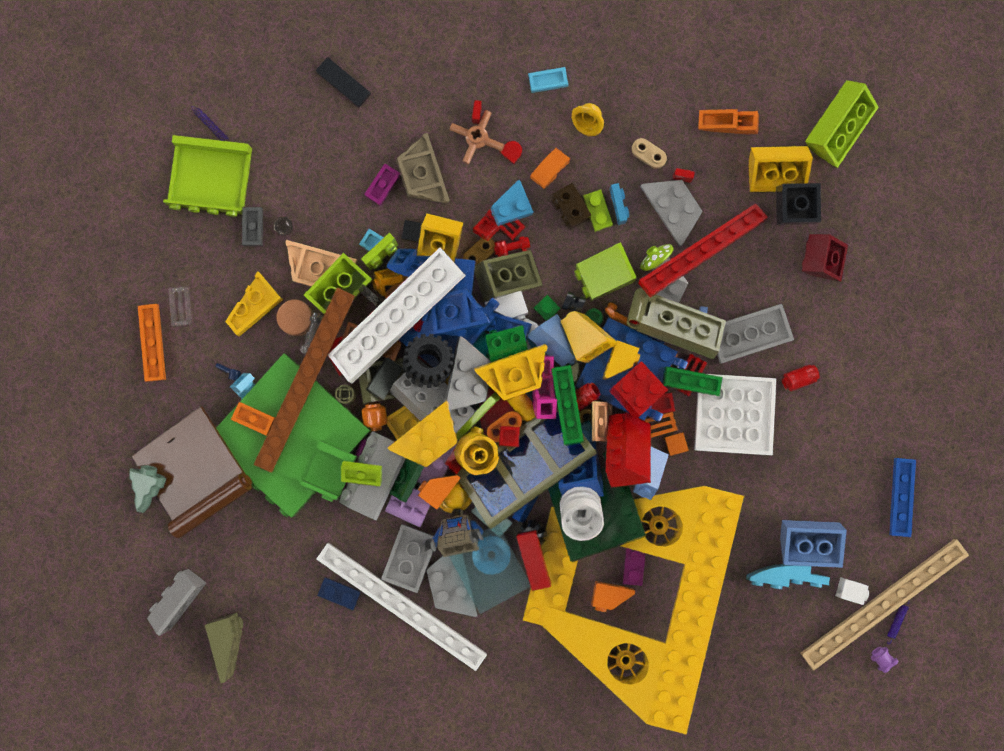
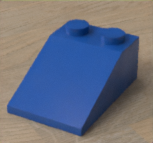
[558,441,604,497]

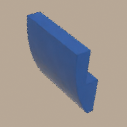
[387,249,430,277]

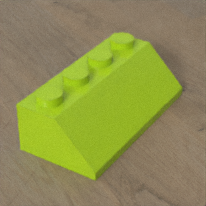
[805,80,879,168]

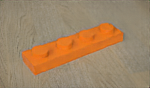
[138,304,166,382]

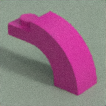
[532,355,557,419]

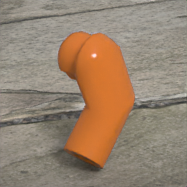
[605,302,628,326]

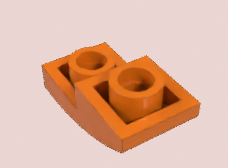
[530,148,570,189]

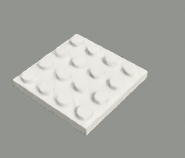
[694,374,776,455]

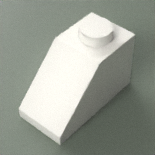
[485,291,528,320]

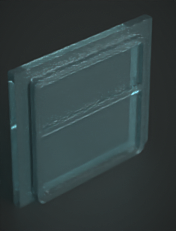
[449,525,530,614]

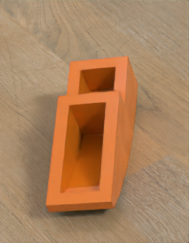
[698,109,759,134]

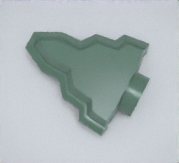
[129,465,166,513]

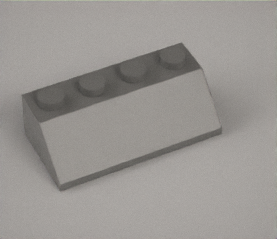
[339,431,405,520]

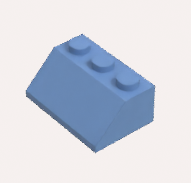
[780,520,847,568]

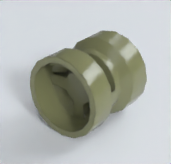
[335,384,357,404]

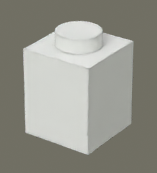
[835,577,869,605]

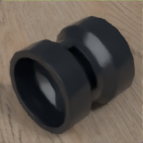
[561,291,586,313]

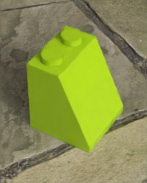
[574,242,636,301]

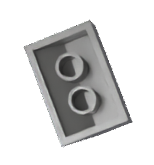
[147,569,206,636]

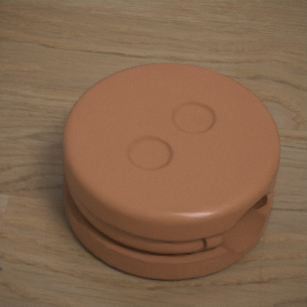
[277,300,314,336]

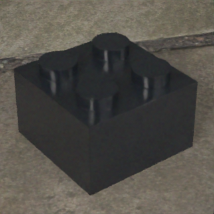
[776,183,821,225]

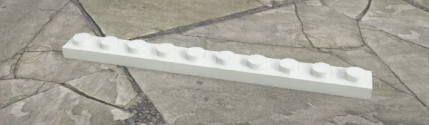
[317,543,487,671]

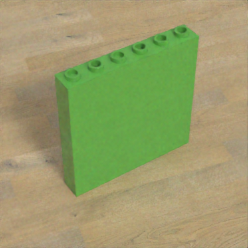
[216,353,371,518]

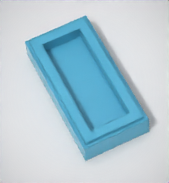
[528,67,568,93]

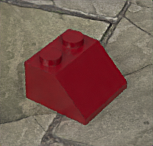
[802,234,848,282]

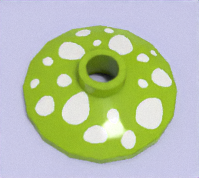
[640,244,673,271]

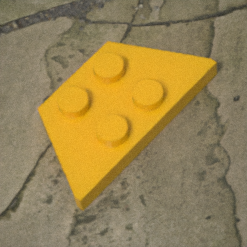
[474,344,547,400]
[388,400,458,467]

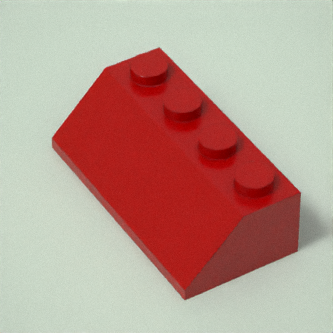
[606,413,651,487]

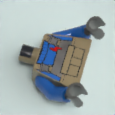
[422,509,483,557]

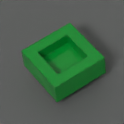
[533,295,560,321]

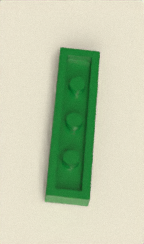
[552,365,584,446]

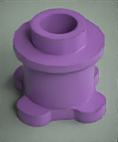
[871,647,899,673]

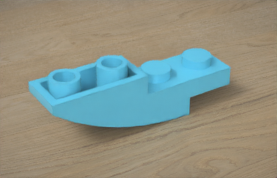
[746,564,830,589]

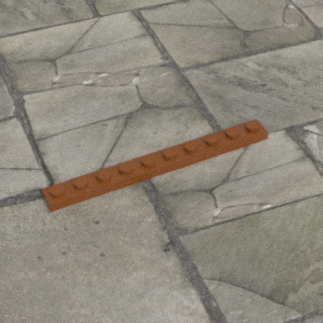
[254,288,355,473]

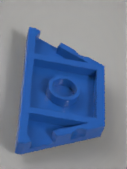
[417,288,491,338]

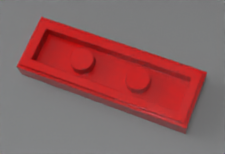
[516,530,552,591]

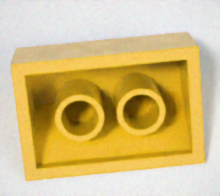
[749,146,813,192]

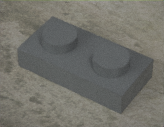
[242,207,263,246]

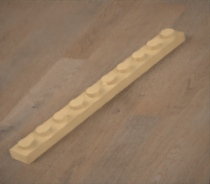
[800,539,969,670]

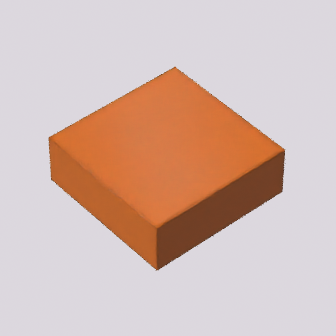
[664,432,689,456]

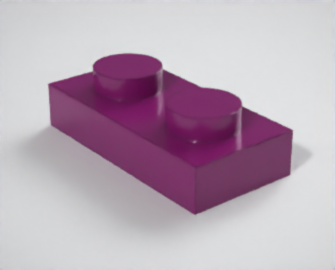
[364,164,401,206]
[623,548,645,586]

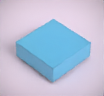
[359,229,384,251]

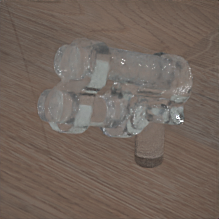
[300,313,324,353]

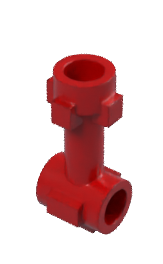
[494,236,530,257]

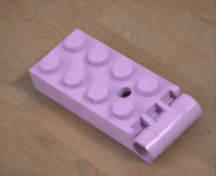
[385,440,458,527]

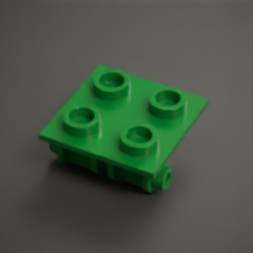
[485,325,528,362]

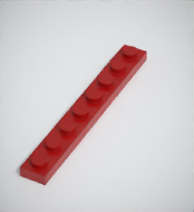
[638,204,768,298]

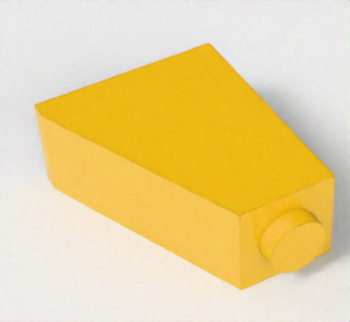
[561,311,617,363]

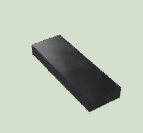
[315,57,371,108]

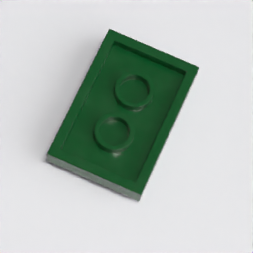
[390,458,424,503]

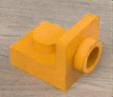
[372,269,403,296]

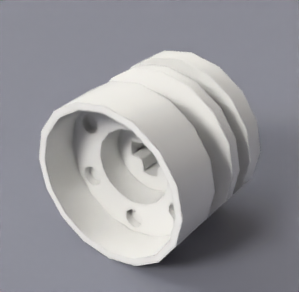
[560,486,604,541]

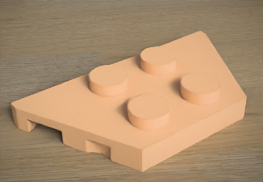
[286,240,358,287]

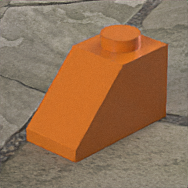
[417,475,460,509]
[591,581,635,612]

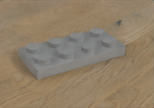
[717,304,794,364]

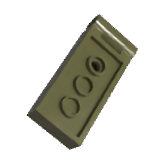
[626,288,726,359]

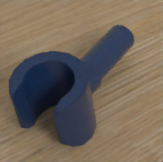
[215,363,241,381]

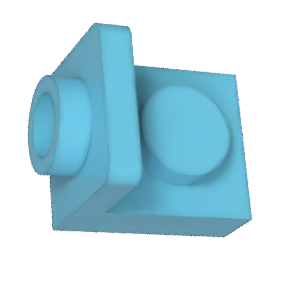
[230,373,255,399]

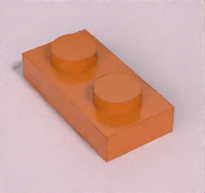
[231,402,275,436]

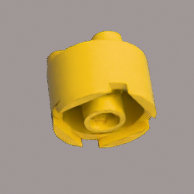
[454,432,499,475]

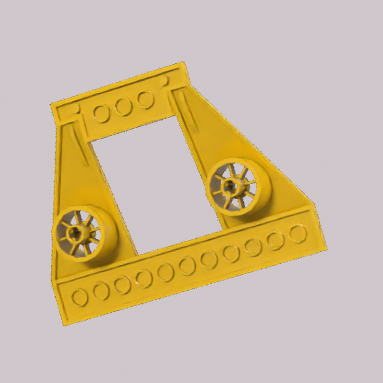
[523,486,744,734]

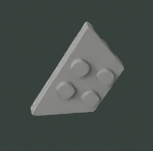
[640,180,702,247]
[445,336,491,411]
[426,553,478,617]

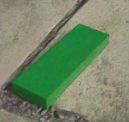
[662,367,723,396]

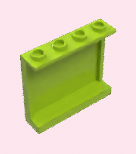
[163,135,252,217]

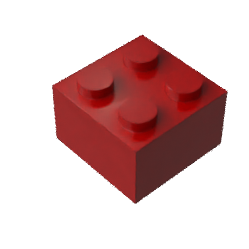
[609,361,668,419]

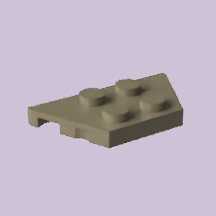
[396,133,450,204]

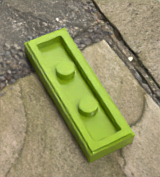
[456,392,500,440]

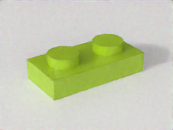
[583,190,613,232]
[341,461,382,487]

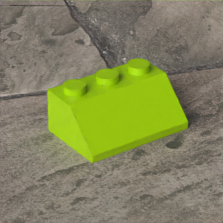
[304,253,372,314]

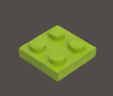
[361,232,398,271]

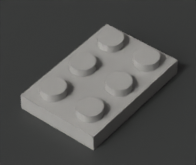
[381,524,434,593]

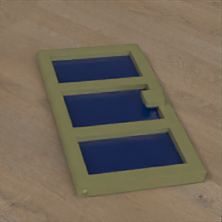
[455,405,597,529]

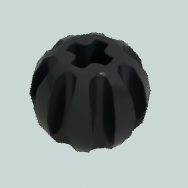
[518,520,547,546]

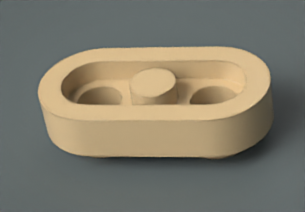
[632,138,667,169]

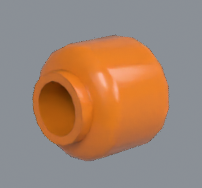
[361,402,387,431]

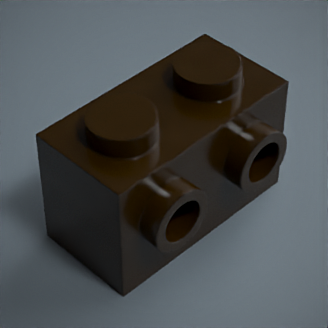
[551,182,592,230]

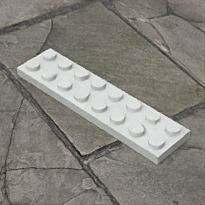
[328,248,466,383]

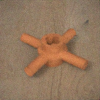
[450,110,504,164]

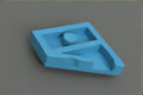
[491,180,533,226]

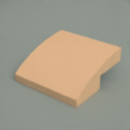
[592,401,612,442]

